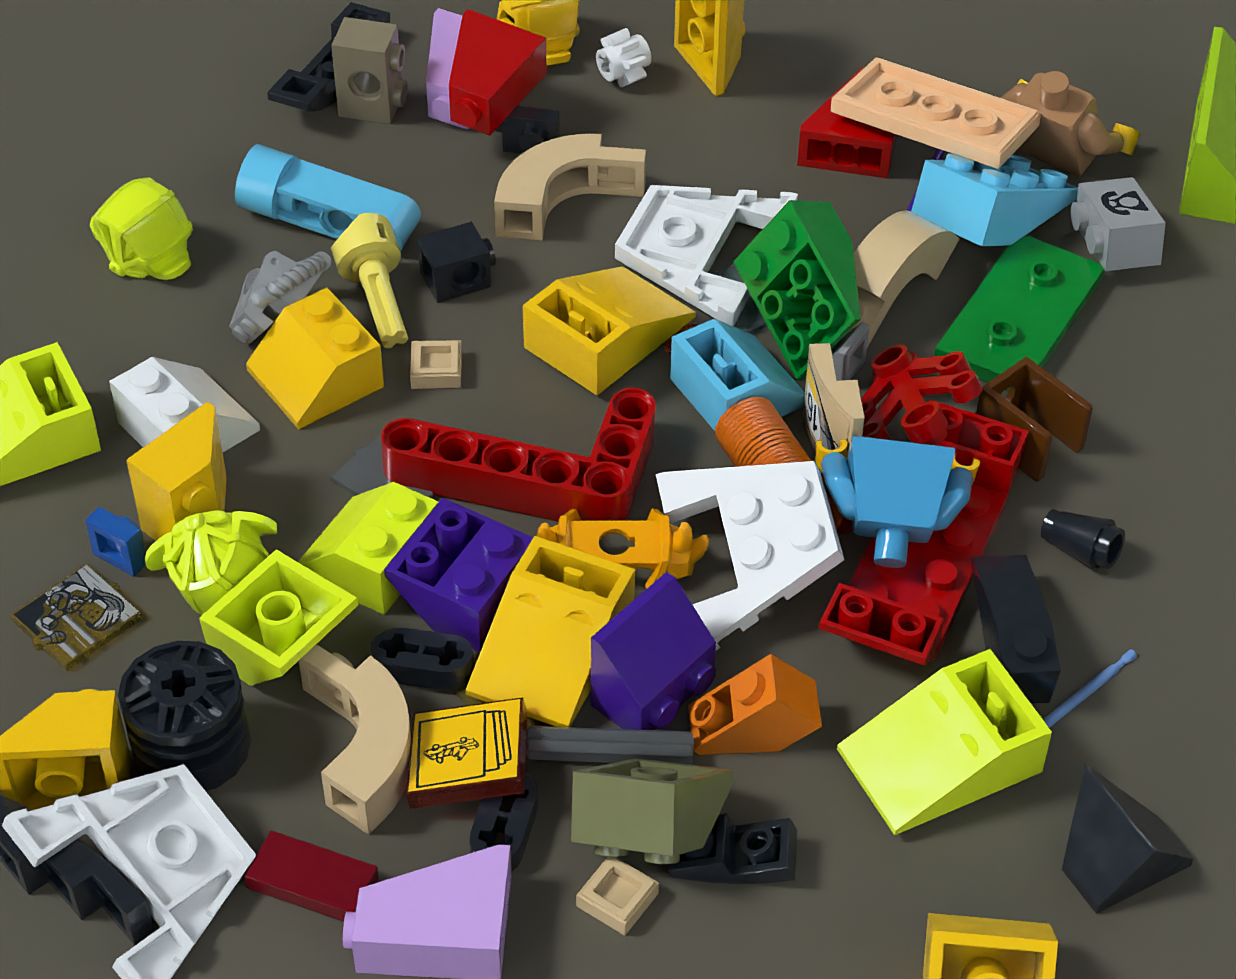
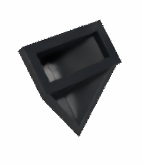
[1061,764,1193,914]

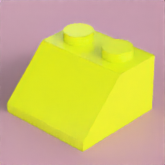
[298,482,439,615]
[199,549,359,686]

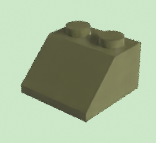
[571,758,734,864]

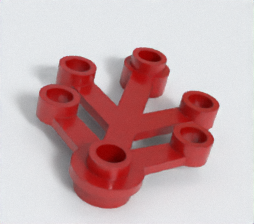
[861,344,983,446]

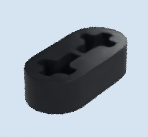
[370,628,475,690]
[469,770,538,872]

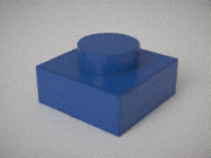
[85,507,146,577]

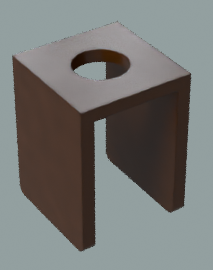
[976,356,1093,482]

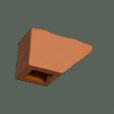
[688,654,822,755]

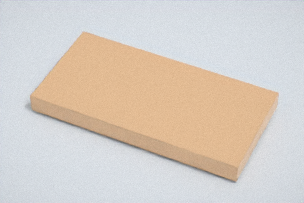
[831,57,1041,169]

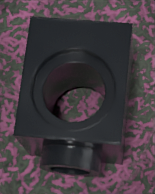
[418,221,496,303]

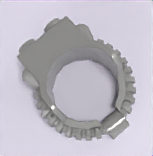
[229,251,331,344]

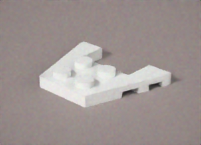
[615,185,798,326]
[656,461,844,650]
[2,764,256,979]

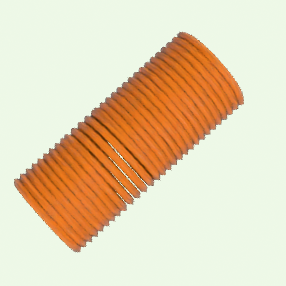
[715,397,843,531]

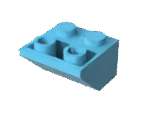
[670,319,805,431]

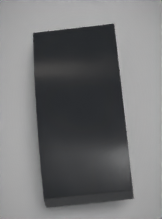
[668,813,797,884]

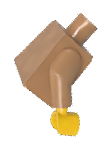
[1000,71,1141,177]

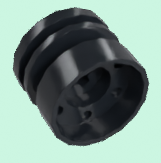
[118,641,251,791]

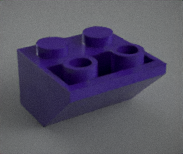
[384,498,533,653]

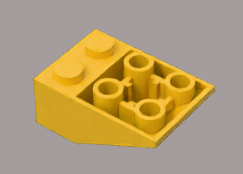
[523,266,696,396]
[466,536,635,727]

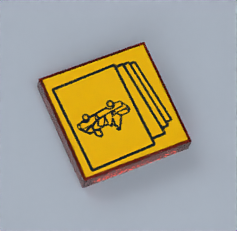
[406,697,527,809]

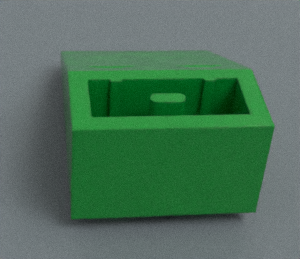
[734,200,861,380]

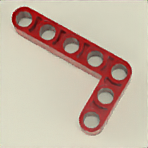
[381,388,656,522]

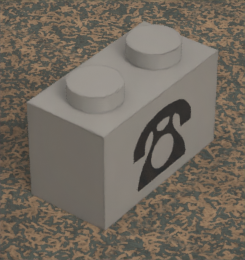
[1071,177,1166,271]

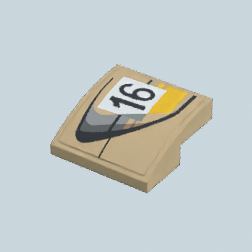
[803,343,864,456]

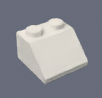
[109,357,260,452]

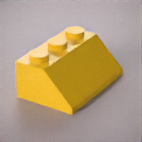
[674,0,746,96]

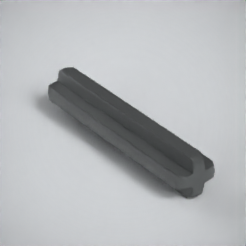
[526,726,694,765]

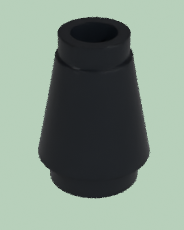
[1041,509,1125,569]

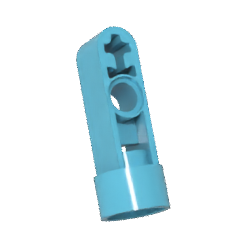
[235,144,421,251]

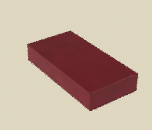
[245,830,379,921]

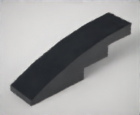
[0,795,155,946]

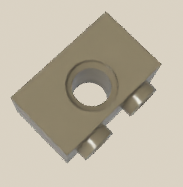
[331,17,408,124]

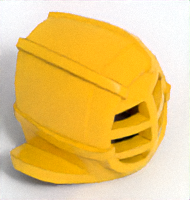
[497,0,580,66]

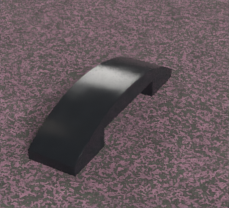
[267,2,390,112]

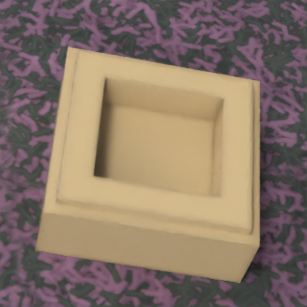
[410,340,462,389]
[576,856,659,936]

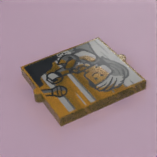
[10,563,143,672]

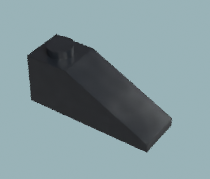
[972,555,1061,704]

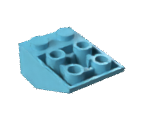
[911,154,1078,246]

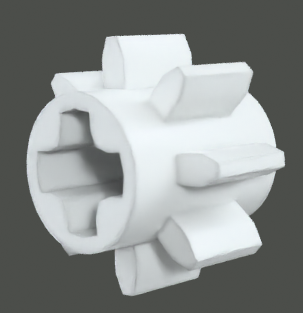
[596,28,651,88]

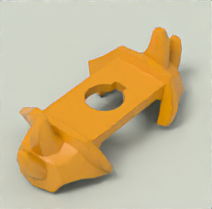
[537,508,710,589]

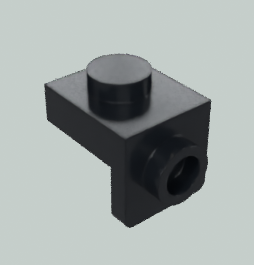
[495,104,560,154]

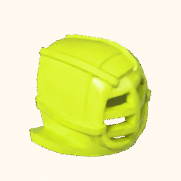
[90,177,193,280]
[145,510,277,616]

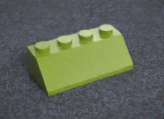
[1179,26,1236,224]

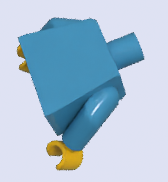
[815,436,980,568]

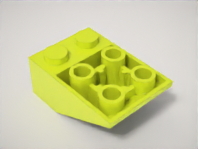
[0,342,101,486]
[837,649,1052,835]

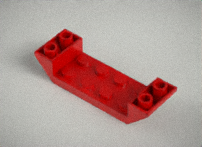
[819,399,1029,665]

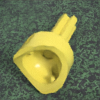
[331,213,408,348]

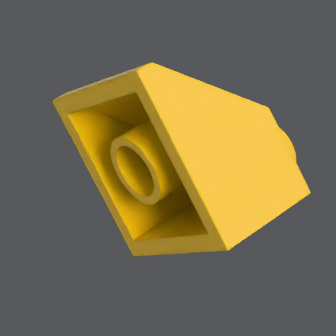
[246,287,384,430]
[126,401,227,541]
[0,689,131,810]
[923,913,1058,979]

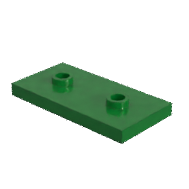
[934,235,1105,391]

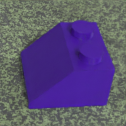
[591,572,716,730]

